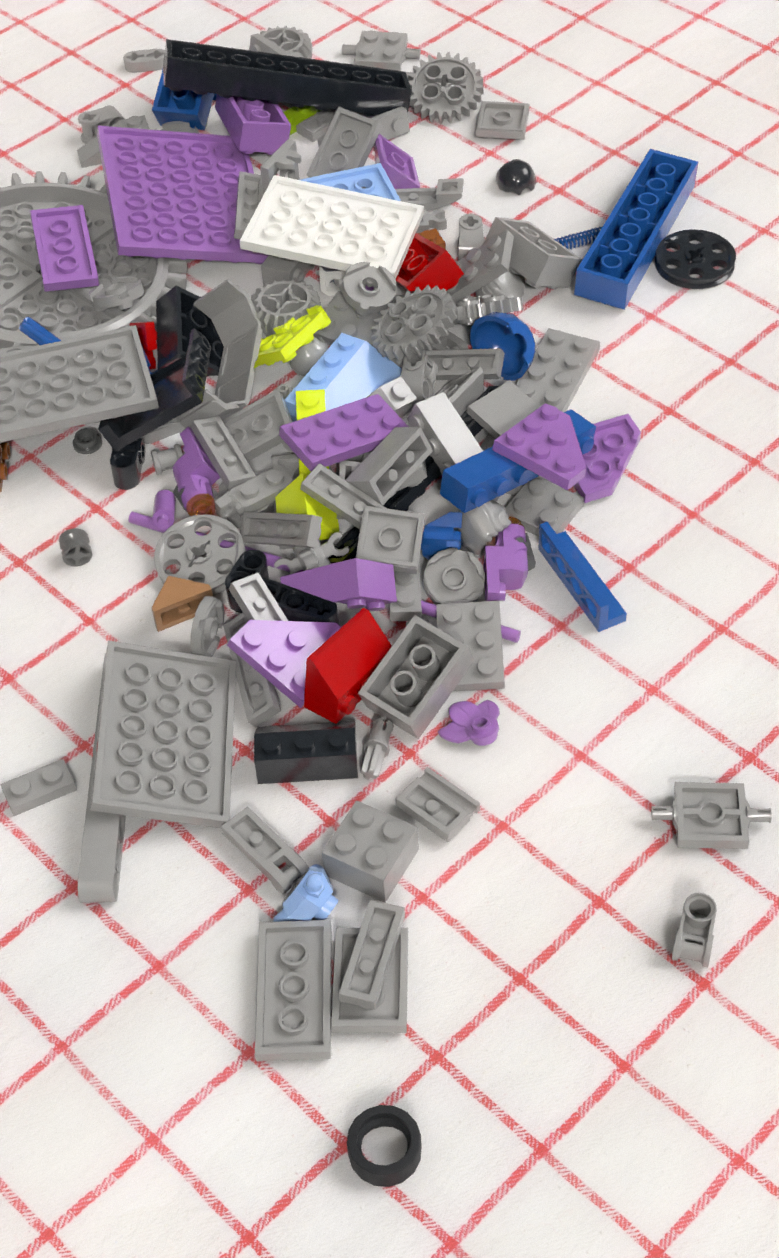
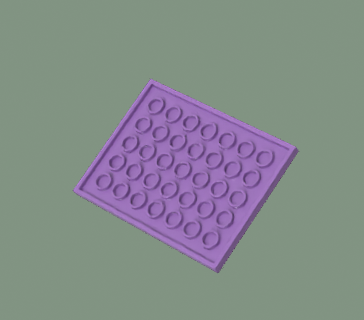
[97,126,269,264]

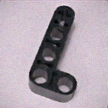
[225,550,339,625]

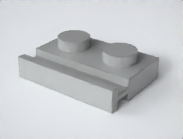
[395,767,480,842]

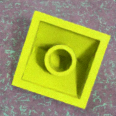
[275,473,339,540]

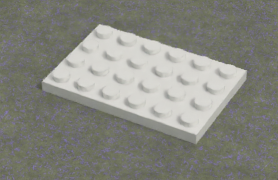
[240,175,424,279]

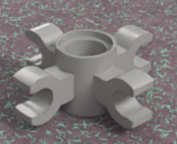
[274,531,350,576]

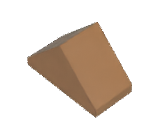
[152,576,213,632]

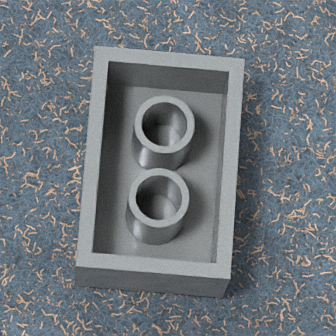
[483,217,582,289]
[358,615,474,739]

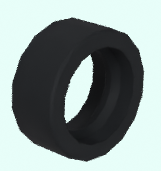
[347,1105,422,1187]

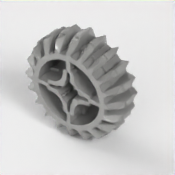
[260,26,313,59]
[251,278,321,337]

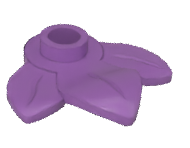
[438,700,500,746]

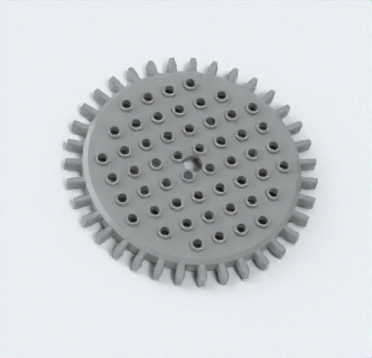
[0,171,187,349]

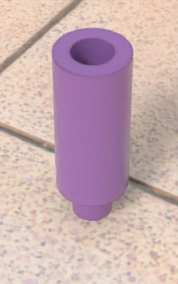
[152,490,176,530]

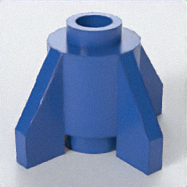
[420,512,463,560]

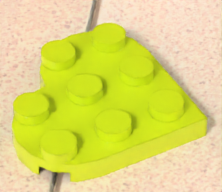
[254,305,331,368]

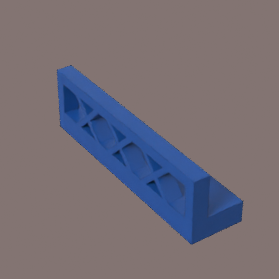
[538,522,627,632]

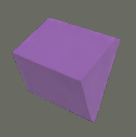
[374,134,420,189]

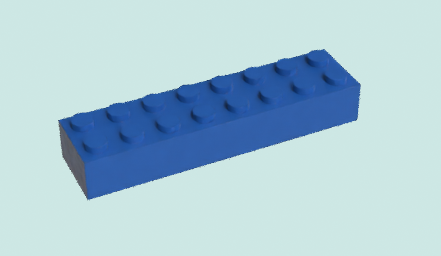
[574,149,698,310]

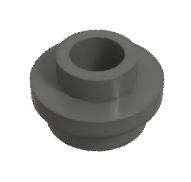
[73,428,102,454]

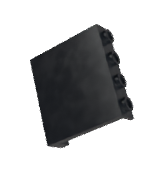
[98,328,211,452]

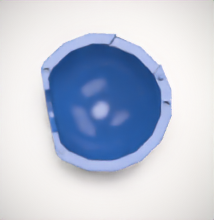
[470,312,535,381]

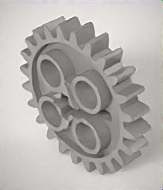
[408,52,484,124]
[370,285,458,361]
[452,295,523,326]

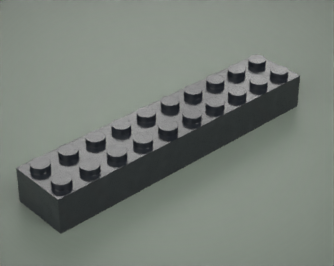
[163,39,412,117]

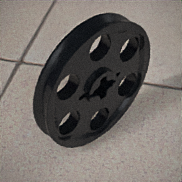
[655,229,736,289]

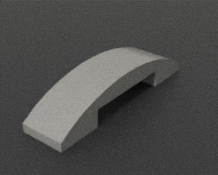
[363,178,464,211]

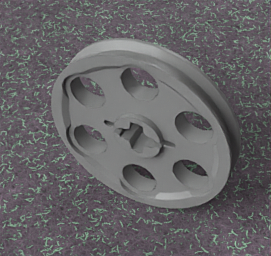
[154,515,246,596]

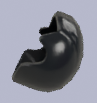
[496,159,537,195]

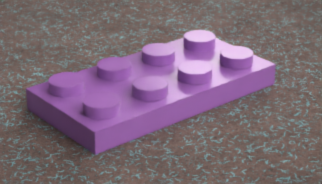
[30,205,99,292]
[279,394,409,472]

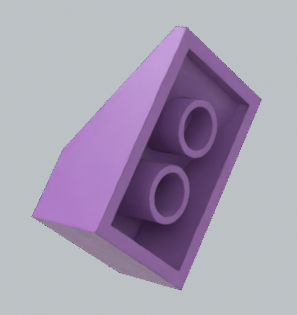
[280,558,397,611]

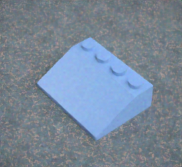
[285,333,402,422]

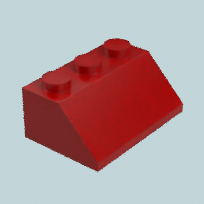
[395,233,464,291]
[304,608,392,724]

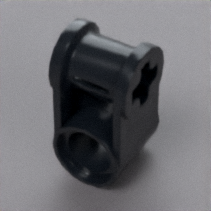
[110,438,145,490]

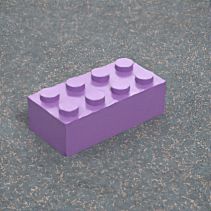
[215,94,291,155]

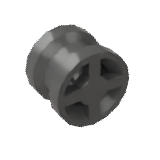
[59,528,93,567]

